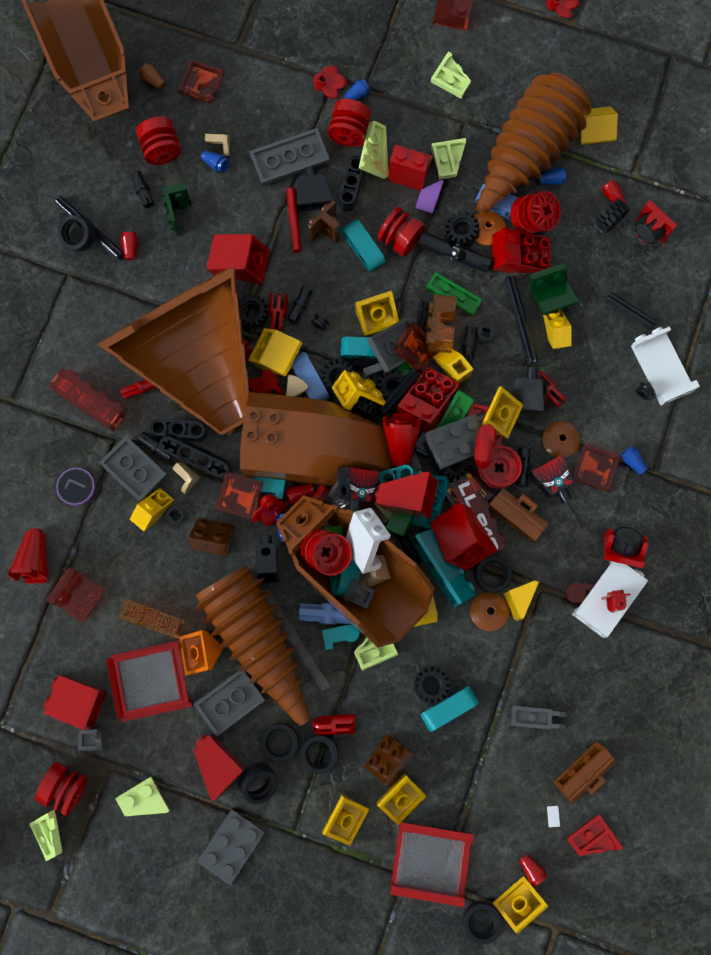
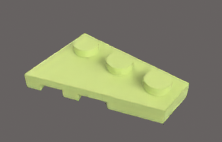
[359,121,389,179]

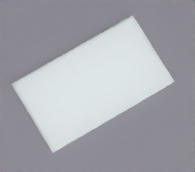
[547,806,560,827]

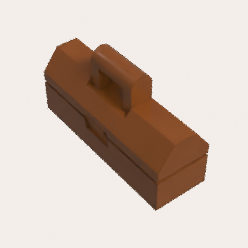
[487,488,548,543]
[553,742,616,804]

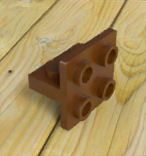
[308,200,340,244]
[188,518,235,557]
[364,734,414,787]

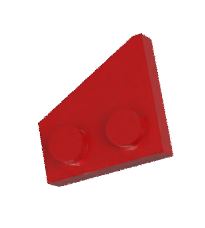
[566,814,623,856]

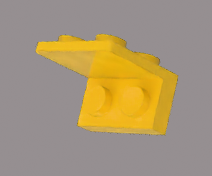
[332,370,386,410]

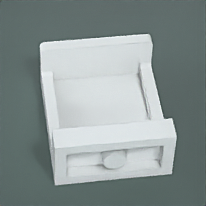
[346,508,391,574]

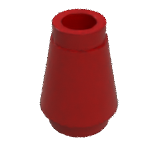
[601,179,626,203]
[120,232,139,260]
[285,484,315,505]
[519,854,548,887]

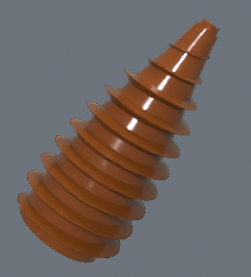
[476,73,591,214]
[194,565,310,726]

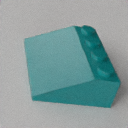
[412,529,475,609]

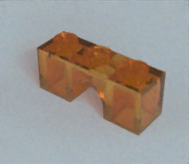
[426,294,456,353]
[118,599,185,639]

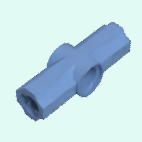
[299,603,353,625]

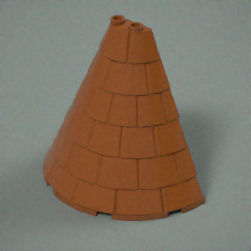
[98,267,249,435]

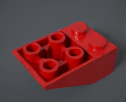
[492,227,551,273]
[397,367,460,433]

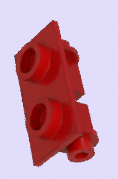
[601,590,631,613]

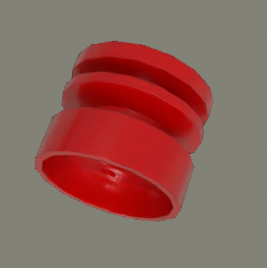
[327,99,371,147]
[136,116,182,165]
[510,191,561,233]
[377,207,425,257]
[477,446,522,489]
[301,529,352,576]
[35,762,88,817]

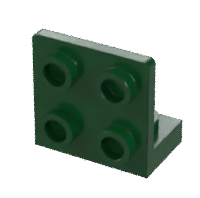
[161,182,192,236]
[529,263,578,315]

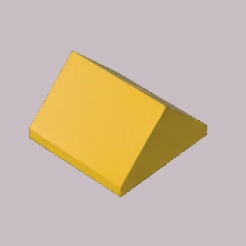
[578,106,618,145]
[355,291,399,336]
[481,387,523,439]
[504,581,539,621]
[376,773,427,825]
[322,794,369,846]
[493,876,548,934]

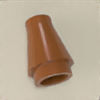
[138,63,166,90]

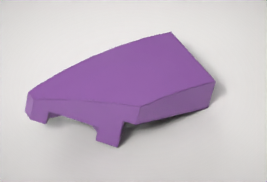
[415,180,444,213]

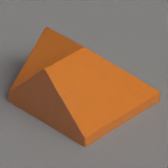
[179,630,223,676]

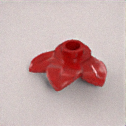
[546,0,580,18]
[313,66,348,99]
[248,369,283,395]
[252,494,287,527]

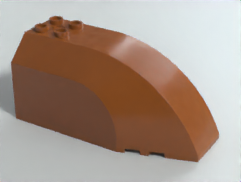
[21,0,129,122]
[240,392,395,488]
[276,495,435,648]

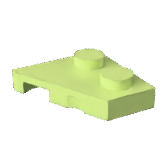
[431,51,471,99]
[431,138,466,180]
[29,810,62,861]

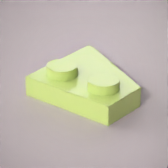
[354,637,398,671]
[115,776,171,816]

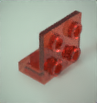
[46,567,105,622]

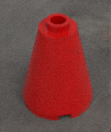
[383,413,422,467]
[8,528,49,584]

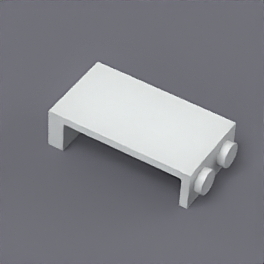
[631,327,700,406]
[572,561,648,638]

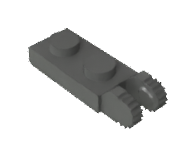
[510,706,567,730]

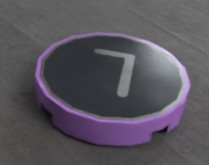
[56,467,96,506]

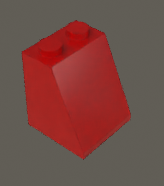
[388,145,433,191]
[207,234,270,284]
[374,472,438,519]
[430,502,497,570]
[44,675,107,730]
[193,734,246,801]

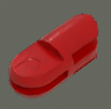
[268,292,288,332]
[537,370,566,408]
[474,424,496,468]
[312,714,356,735]

